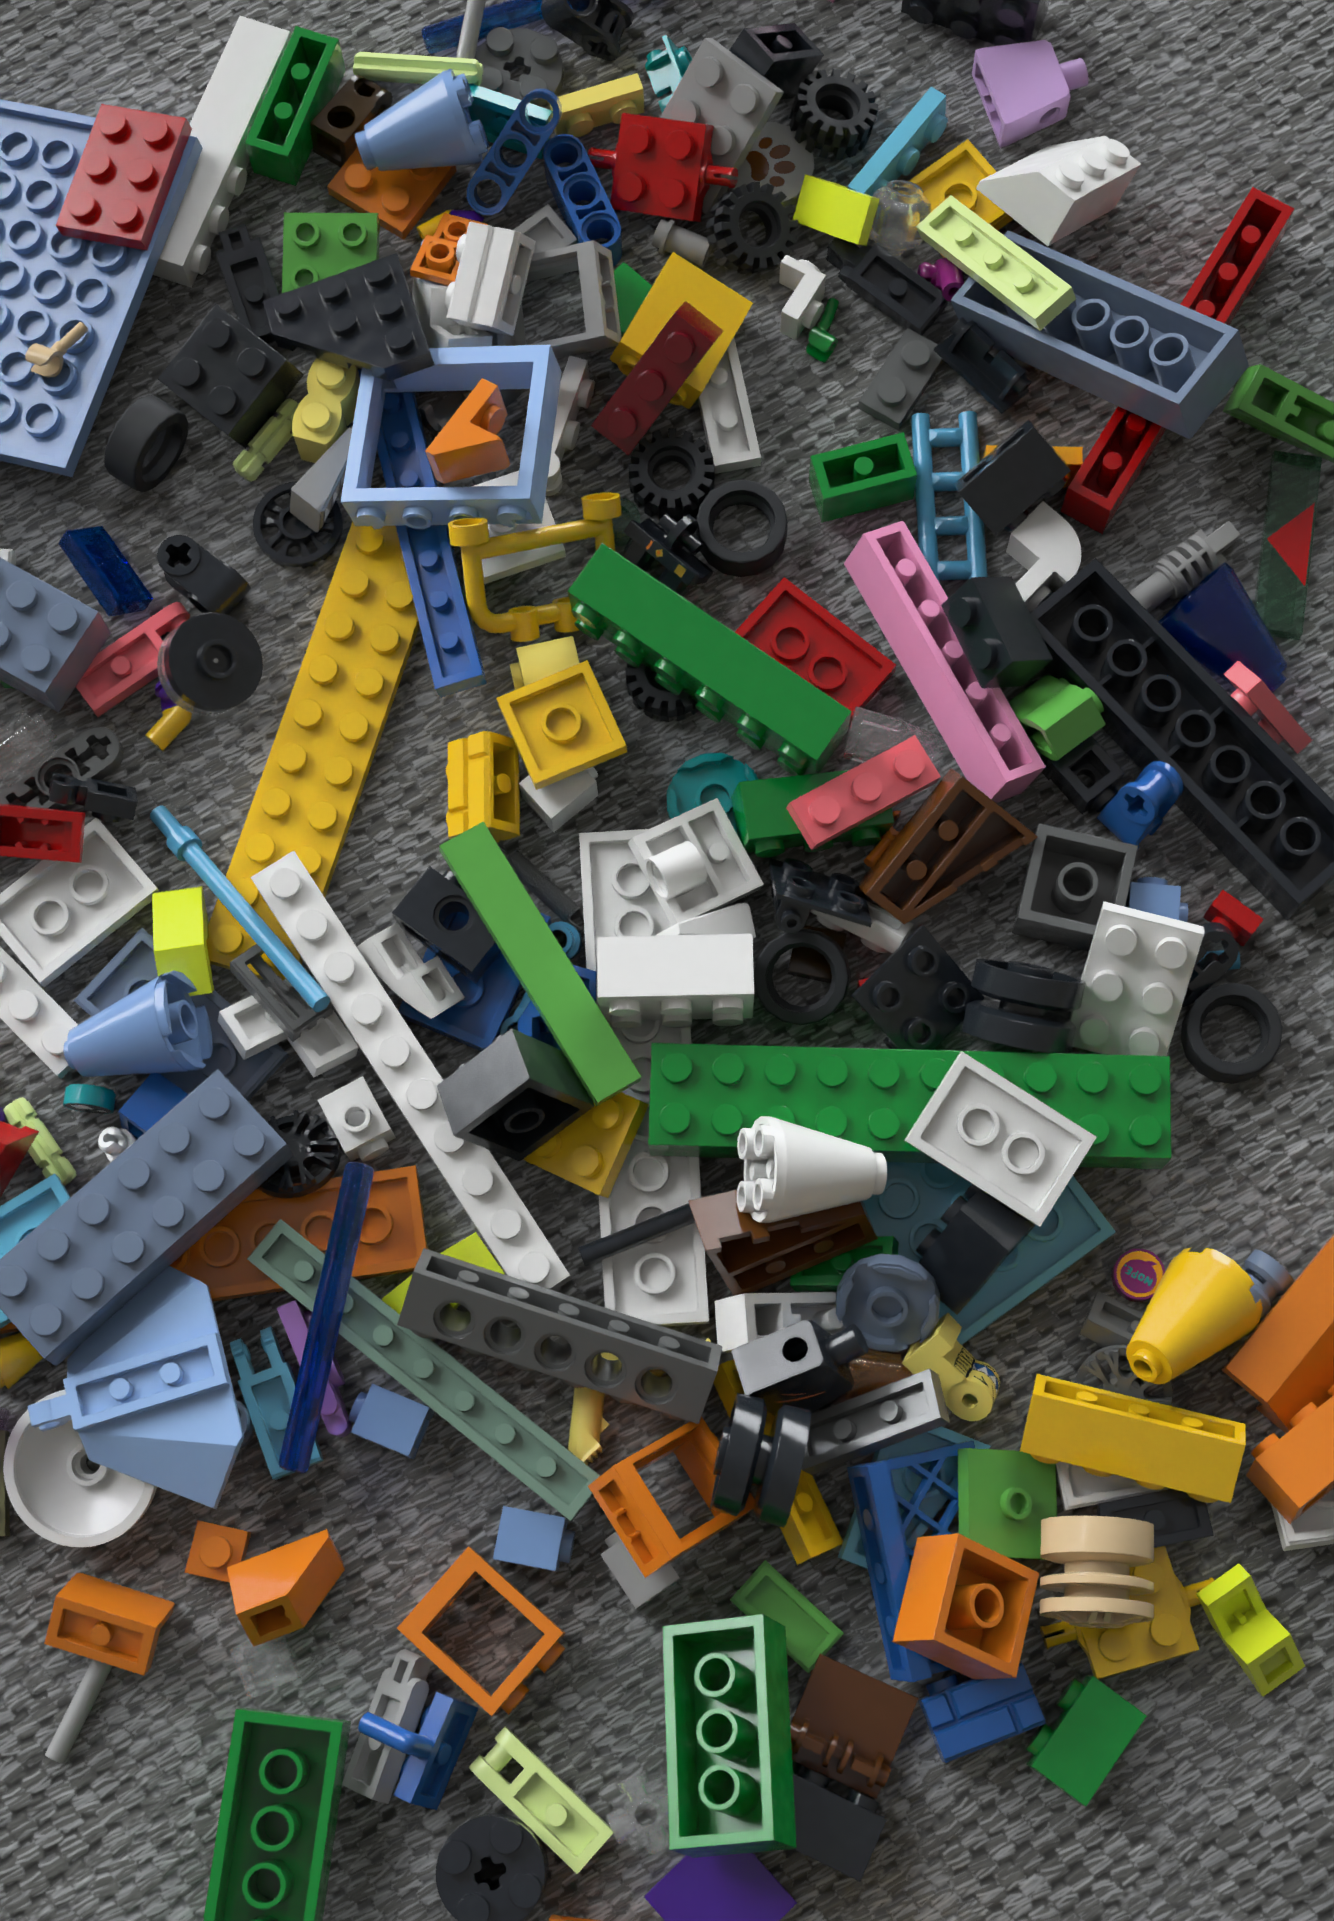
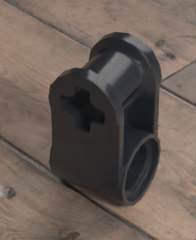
[541,0,634,61]
[157,535,251,615]

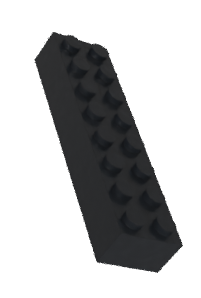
[1030,558,1334,921]

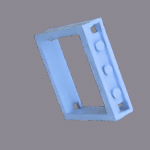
[341,345,562,530]

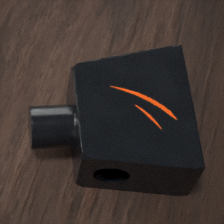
[731,1320,868,1416]

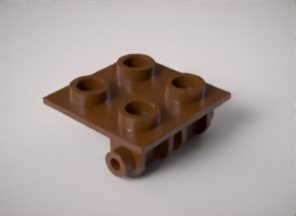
[790,1654,918,1799]

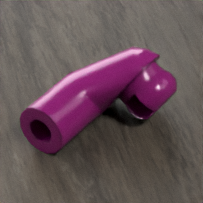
[917,258,964,302]

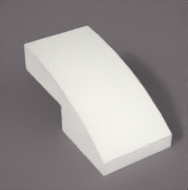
[357,923,465,1019]

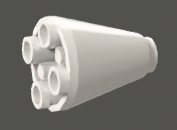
[737,1116,887,1223]

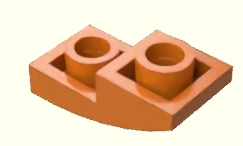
[410,213,488,286]

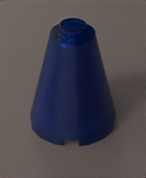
[1158,562,1288,693]

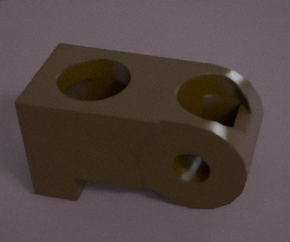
[310,74,392,167]

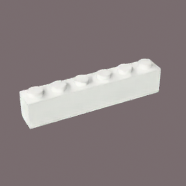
[153,16,291,288]

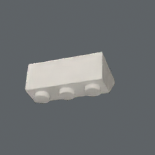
[976,136,1141,247]

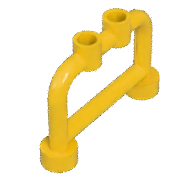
[448,492,622,642]

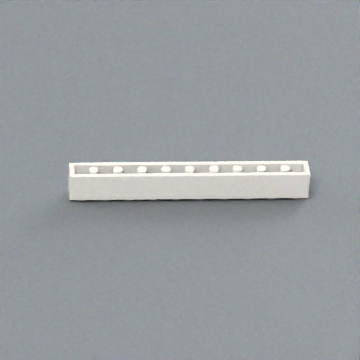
[251,851,571,1291]

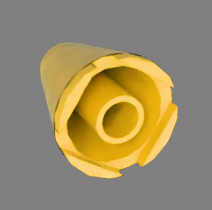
[1126,1247,1263,1384]

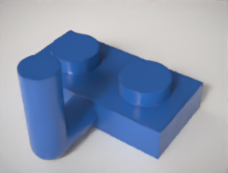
[358,1691,479,1810]

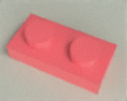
[1224,661,1312,754]

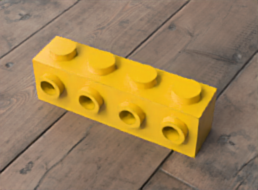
[1020,1374,1246,1503]

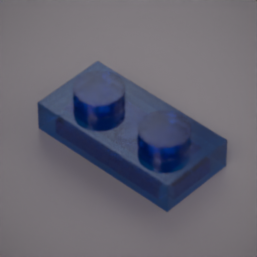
[58,526,153,617]

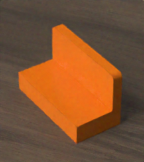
[44,1573,175,1676]

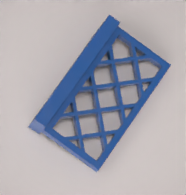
[847,1441,975,1682]

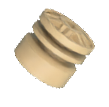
[1040,1516,1154,1628]

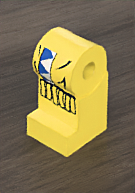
[902,1312,1000,1421]

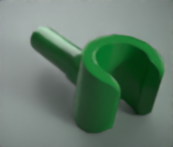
[806,298,839,363]

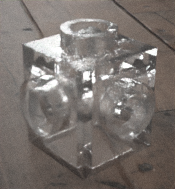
[606,1770,669,1856]

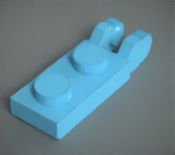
[230,1326,324,1480]

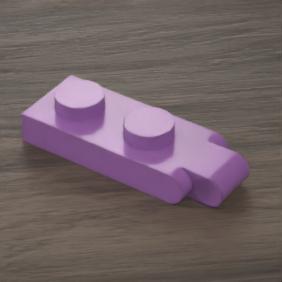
[277,1300,352,1437]

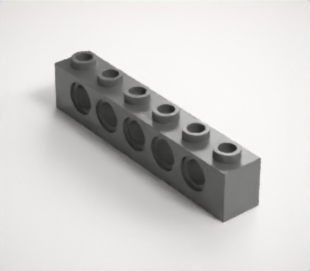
[397,1248,722,1424]

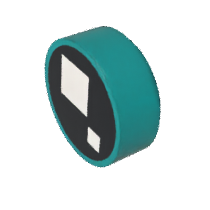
[63,1084,116,1114]

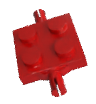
[588,113,738,222]

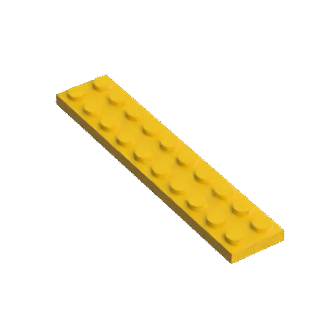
[206,522,420,981]

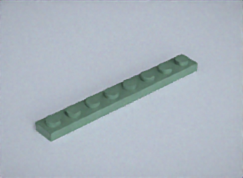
[247,1219,600,1522]

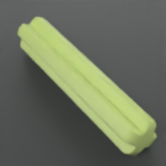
[353,52,484,86]

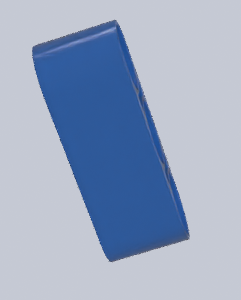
[467,89,562,215]
[543,134,623,267]

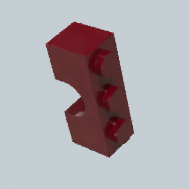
[591,301,723,456]

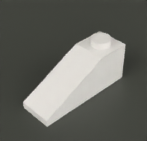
[714,1292,846,1353]

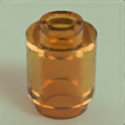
[845,1350,913,1400]

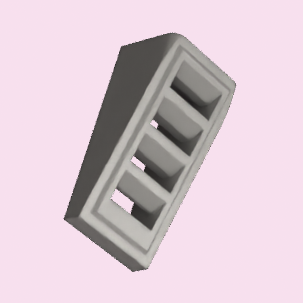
[290,426,353,532]

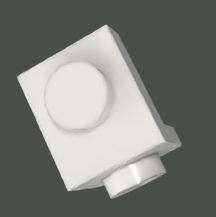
[779,255,826,341]

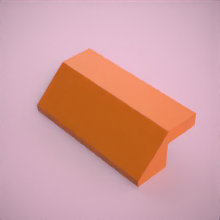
[1222,1234,1334,1433]

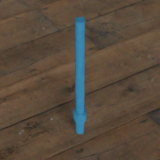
[150,805,330,1012]

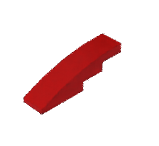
[0,804,85,863]

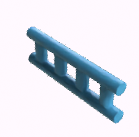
[911,411,988,583]

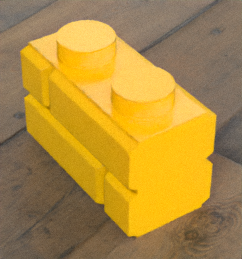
[446,731,520,843]

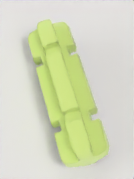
[233,398,299,482]
[3,1097,76,1186]

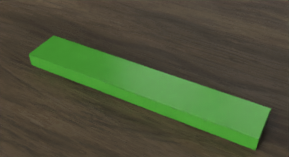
[439,822,642,1107]

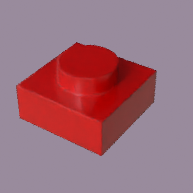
[1203,890,1264,946]

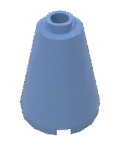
[64,970,213,1077]

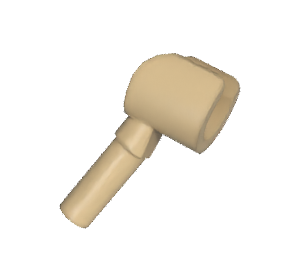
[25,322,88,377]

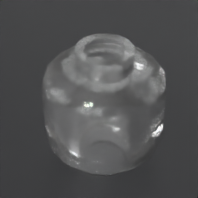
[869,180,931,256]

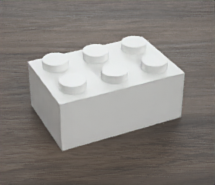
[597,933,754,1028]

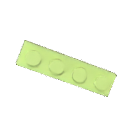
[916,195,1076,331]

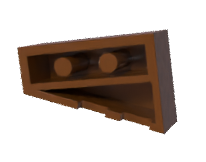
[859,768,1038,925]
[688,1190,878,1296]

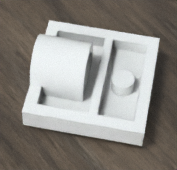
[628,798,764,926]

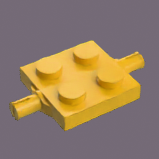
[1040,1546,1215,1680]

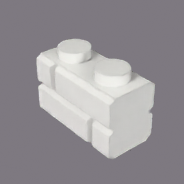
[445,222,536,336]

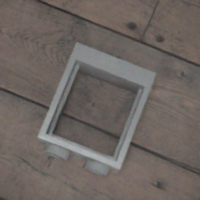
[492,240,621,359]

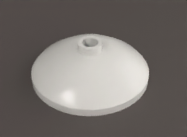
[3,1390,157,1548]

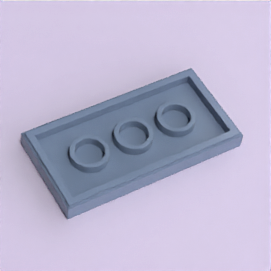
[73,928,289,1101]

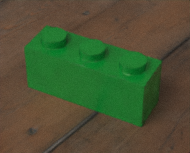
[245,26,346,186]
[731,770,894,858]

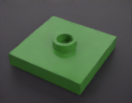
[958,1448,1057,1560]

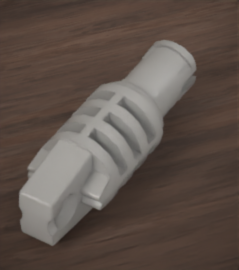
[1129,521,1240,612]

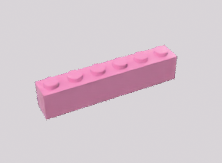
[844,521,1046,803]

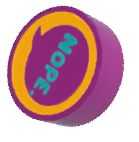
[1111,1249,1165,1302]

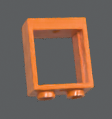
[588,1416,755,1578]
[397,1546,566,1716]

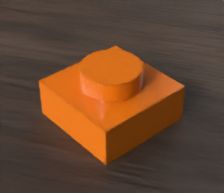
[184,1520,251,1583]

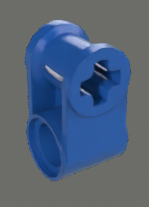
[1097,761,1183,849]

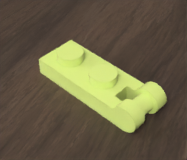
[469,1726,615,1874]

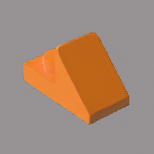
[425,378,510,484]

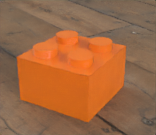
[892,1533,1039,1679]

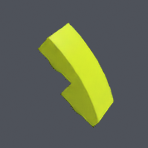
[792,174,880,246]

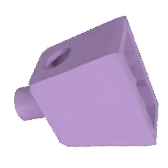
[972,40,1088,148]

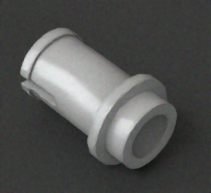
[651,218,713,268]

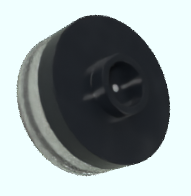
[157,612,263,716]

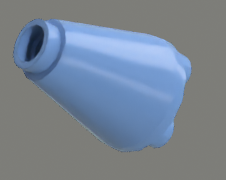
[355,69,489,171]

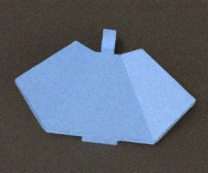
[27,1266,244,1510]

